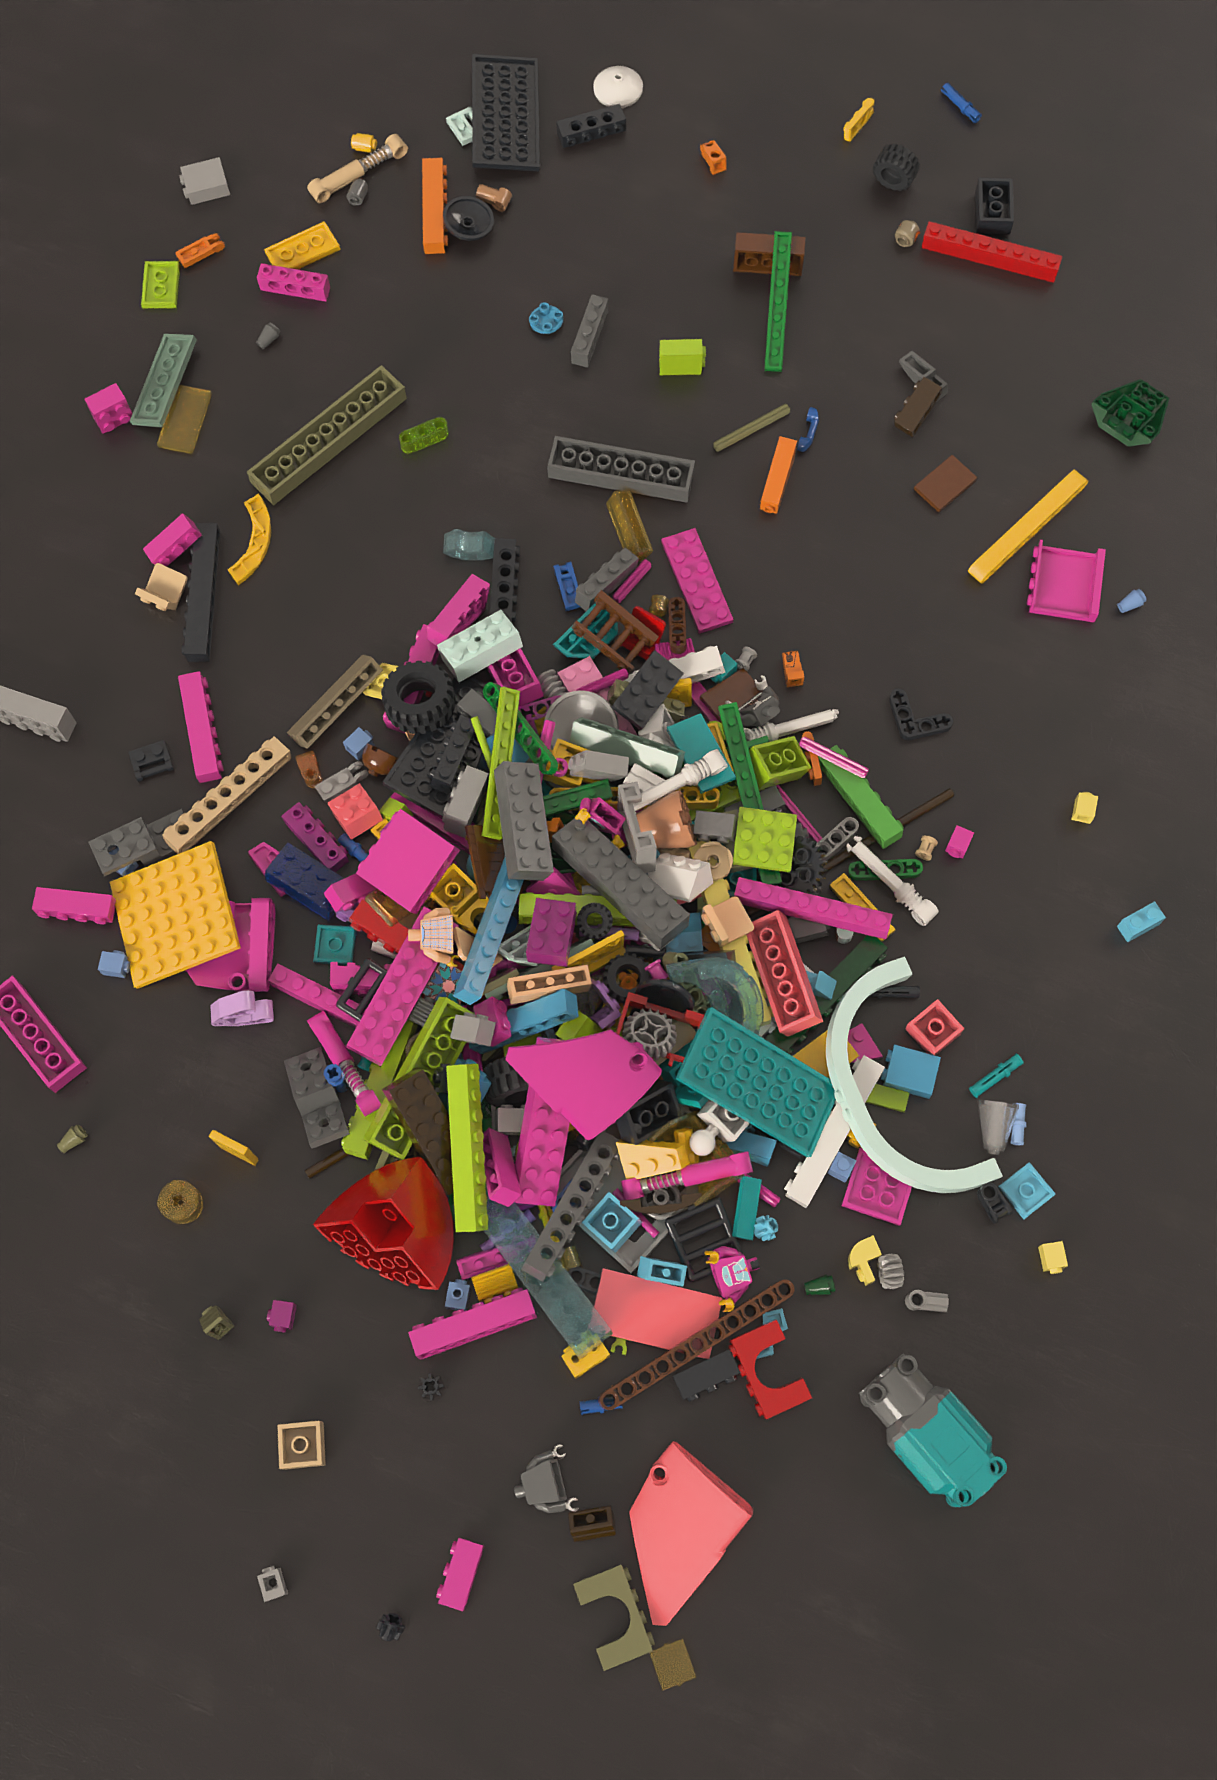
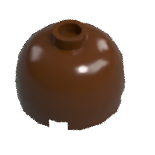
[362,743,399,777]

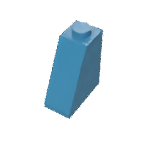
[720,1131,777,1167]

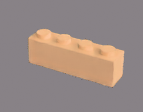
[507,965,592,1005]

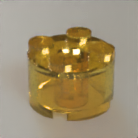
[157,1180,203,1224]

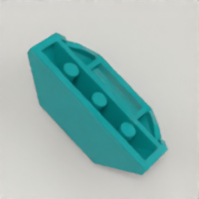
[553,602,618,659]

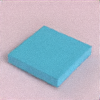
[998,1162,1055,1219]

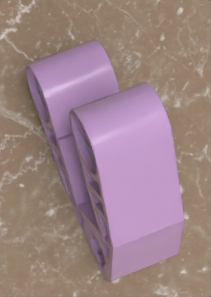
[210,991,274,1026]

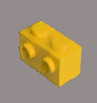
[562,1333,610,1379]

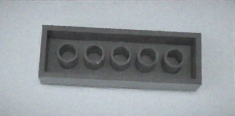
[494,761,554,881]

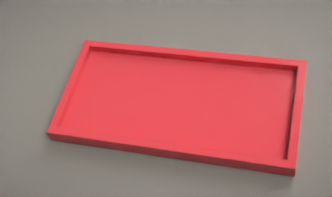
[588,1268,723,1360]

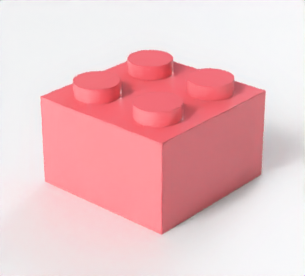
[328,783,383,840]
[905,999,964,1056]

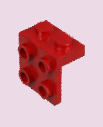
[618,606,666,660]

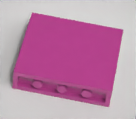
[1027,540,1106,622]
[356,809,460,914]

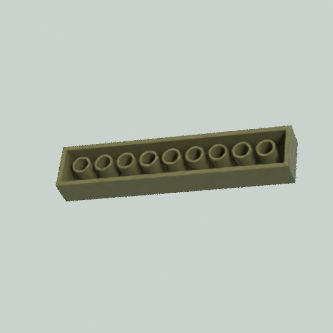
[247,365,407,505]

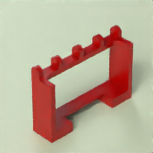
[616,992,704,1067]

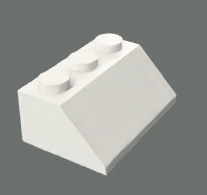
[648,853,713,902]

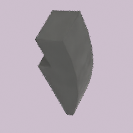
[899,351,948,402]

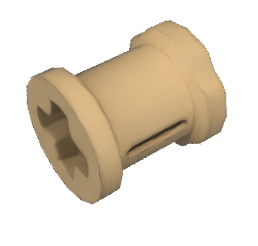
[915,835,938,860]

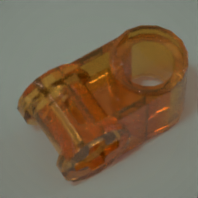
[295,750,322,788]

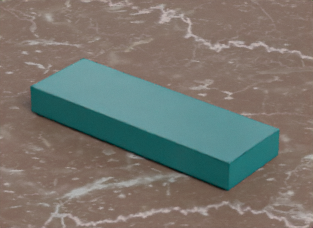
[732,1176,762,1240]

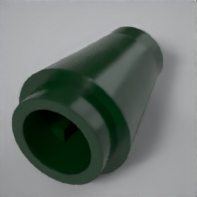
[804,1274,836,1295]

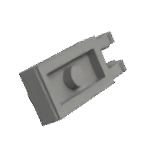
[315,761,369,803]

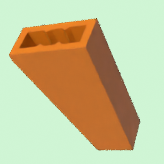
[760,436,797,514]

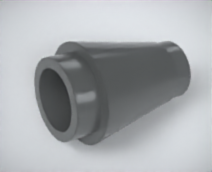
[256,322,281,349]

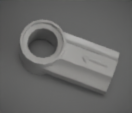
[905,1290,949,1312]

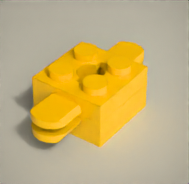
[532,738,601,788]

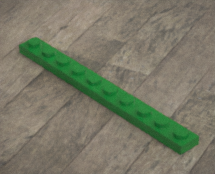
[718,702,782,885]

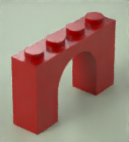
[728,1319,812,1419]

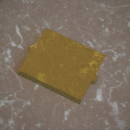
[649,1639,696,1690]

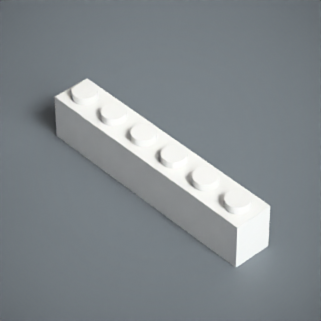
[612,646,726,686]

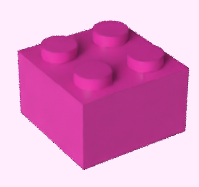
[85,383,132,434]

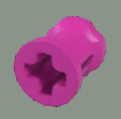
[644,959,670,979]

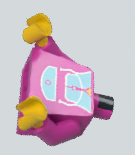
[575,797,626,849]
[705,1246,760,1312]

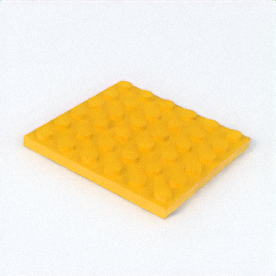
[110,841,241,989]

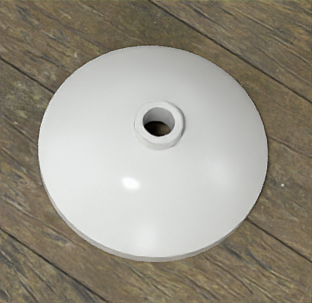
[594,66,643,108]

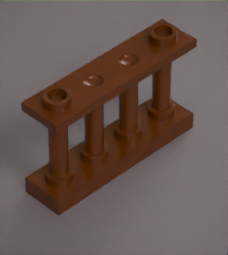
[571,590,659,674]

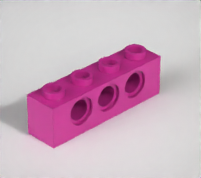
[257,263,330,302]

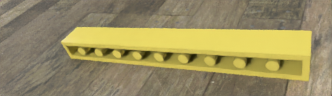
[687,841,774,1030]

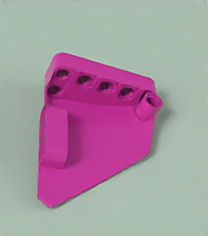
[186,898,275,993]
[505,1029,662,1140]

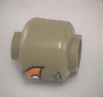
[895,220,920,247]

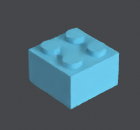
[582,1192,642,1253]

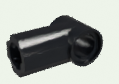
[566,1129,596,1151]

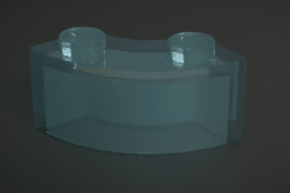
[443,529,495,560]

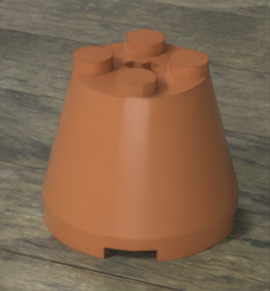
[636,790,697,849]

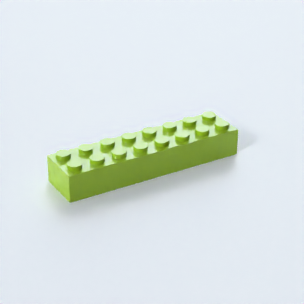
[363,997,474,1160]

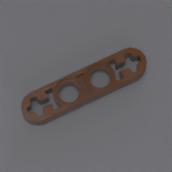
[668,597,687,654]

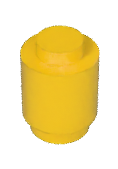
[351,133,377,153]

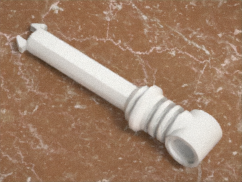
[743,709,839,742]
[633,749,728,813]
[846,836,939,926]

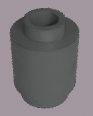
[346,179,368,205]

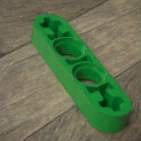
[848,859,923,881]

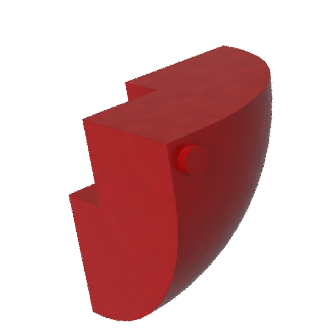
[313,1157,454,1290]

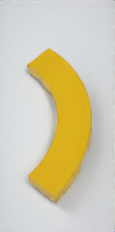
[227,493,271,585]

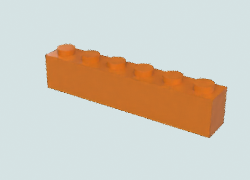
[422,158,448,254]

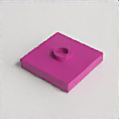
[526,867,581,895]

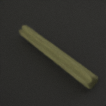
[713,404,790,452]

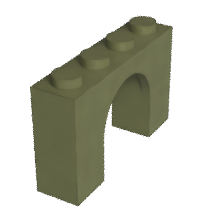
[573,1564,655,1671]

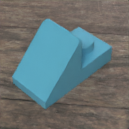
[806,971,837,1000]

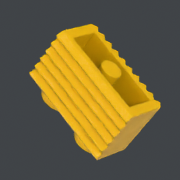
[471,1263,518,1304]

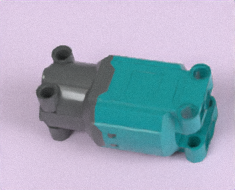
[859,1353,1007,1507]

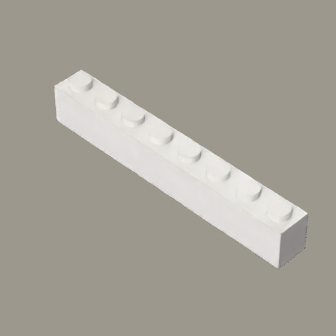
[784,1055,885,1208]

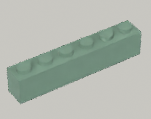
[569,717,685,778]

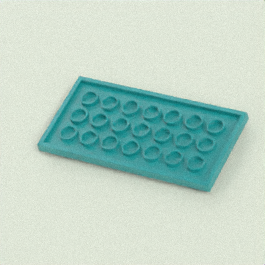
[675,1007,836,1158]

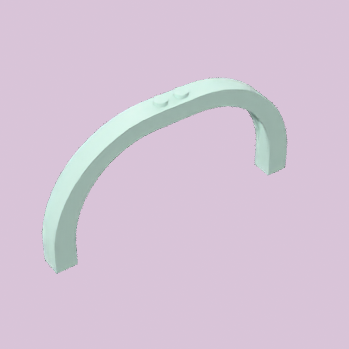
[826,956,1003,1193]

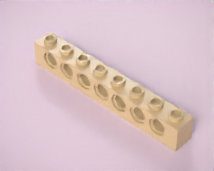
[162,736,291,854]

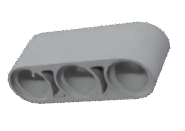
[815,817,859,861]

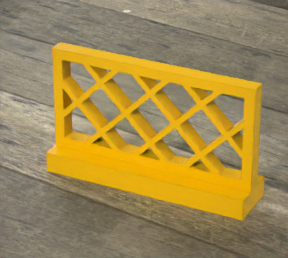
[552,930,625,974]

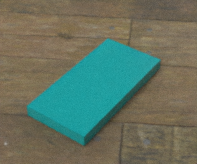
[666,713,736,794]

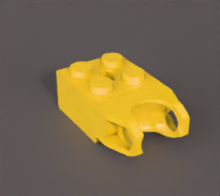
[429,863,489,935]

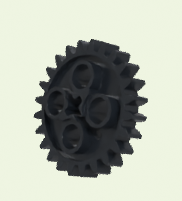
[774,836,828,894]

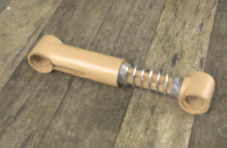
[308,134,408,203]

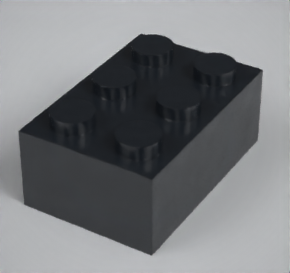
[975,178,1014,234]
[616,1079,683,1145]

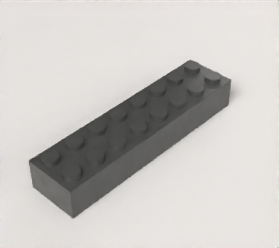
[547,436,695,503]
[552,818,690,949]

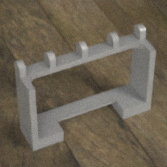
[618,781,657,873]

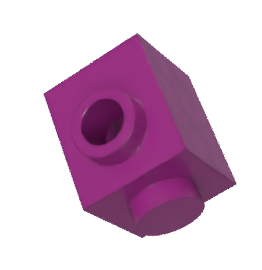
[267,1300,297,1333]

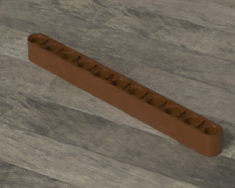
[598,1280,794,1410]

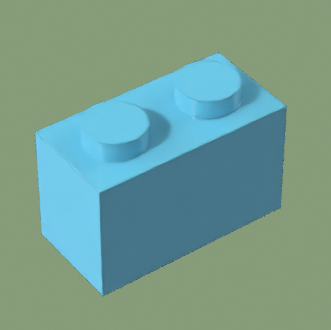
[1117,902,1166,942]
[637,1256,687,1286]

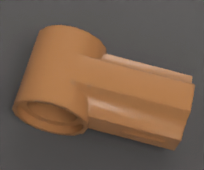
[476,184,512,212]

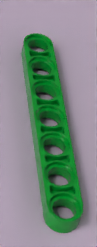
[483,682,558,775]

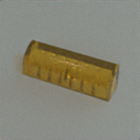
[606,490,653,562]

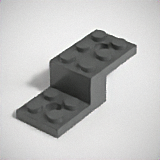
[88,809,198,876]
[284,1047,350,1149]

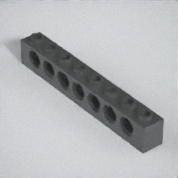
[521,1131,619,1282]

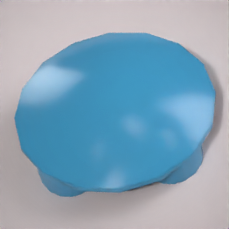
[529,302,563,334]

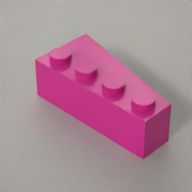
[427,574,490,645]
[330,962,391,997]

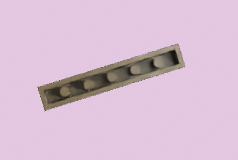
[287,655,383,749]

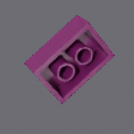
[526,898,577,967]

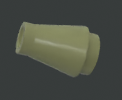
[57,1124,88,1153]

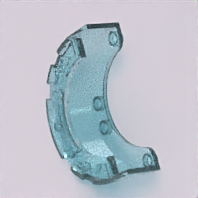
[666,957,764,1036]

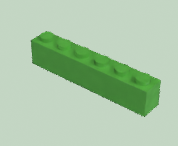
[818,745,903,849]

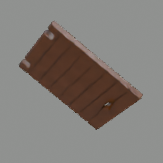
[465,825,531,899]

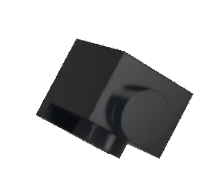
[432,1063,451,1093]

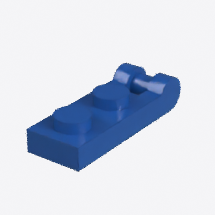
[553,561,580,611]

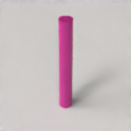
[612,1188,659,1238]

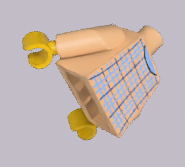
[408,905,459,967]

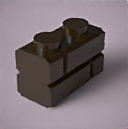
[568,1505,616,1542]

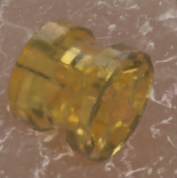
[649,595,669,616]

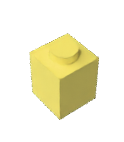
[1071,792,1098,824]
[1038,1241,1068,1274]

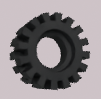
[577,903,613,939]

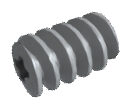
[537,669,568,706]

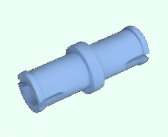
[1010,1103,1027,1145]

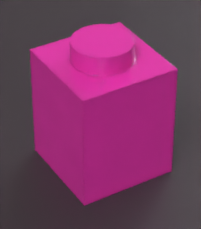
[945,825,974,859]

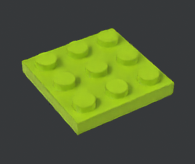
[732,807,797,873]

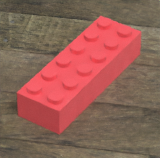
[746,910,823,1037]

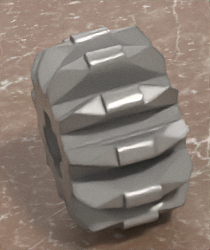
[877,1254,904,1289]

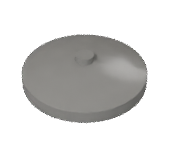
[544,691,619,751]

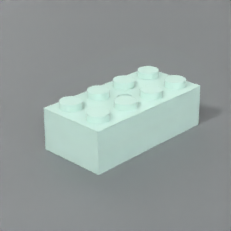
[437,610,523,682]

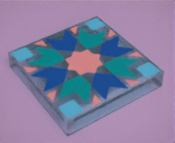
[422,963,463,1005]

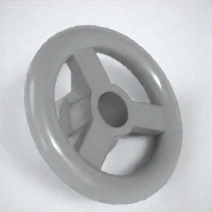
[640,1185,681,1220]

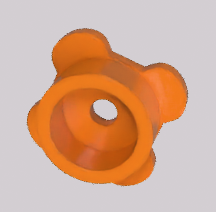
[618,972,638,989]

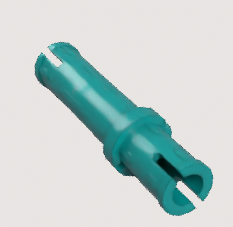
[969,1053,1024,1098]

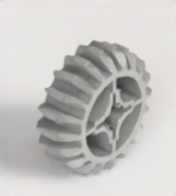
[622,1008,677,1061]

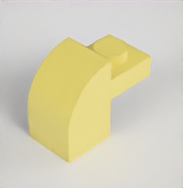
[848,1236,882,1286]

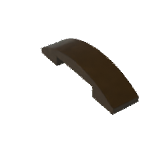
[620,1193,702,1214]

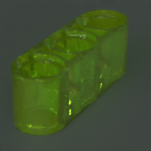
[399,417,449,454]

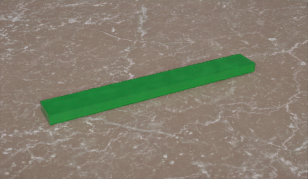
[764,231,792,372]

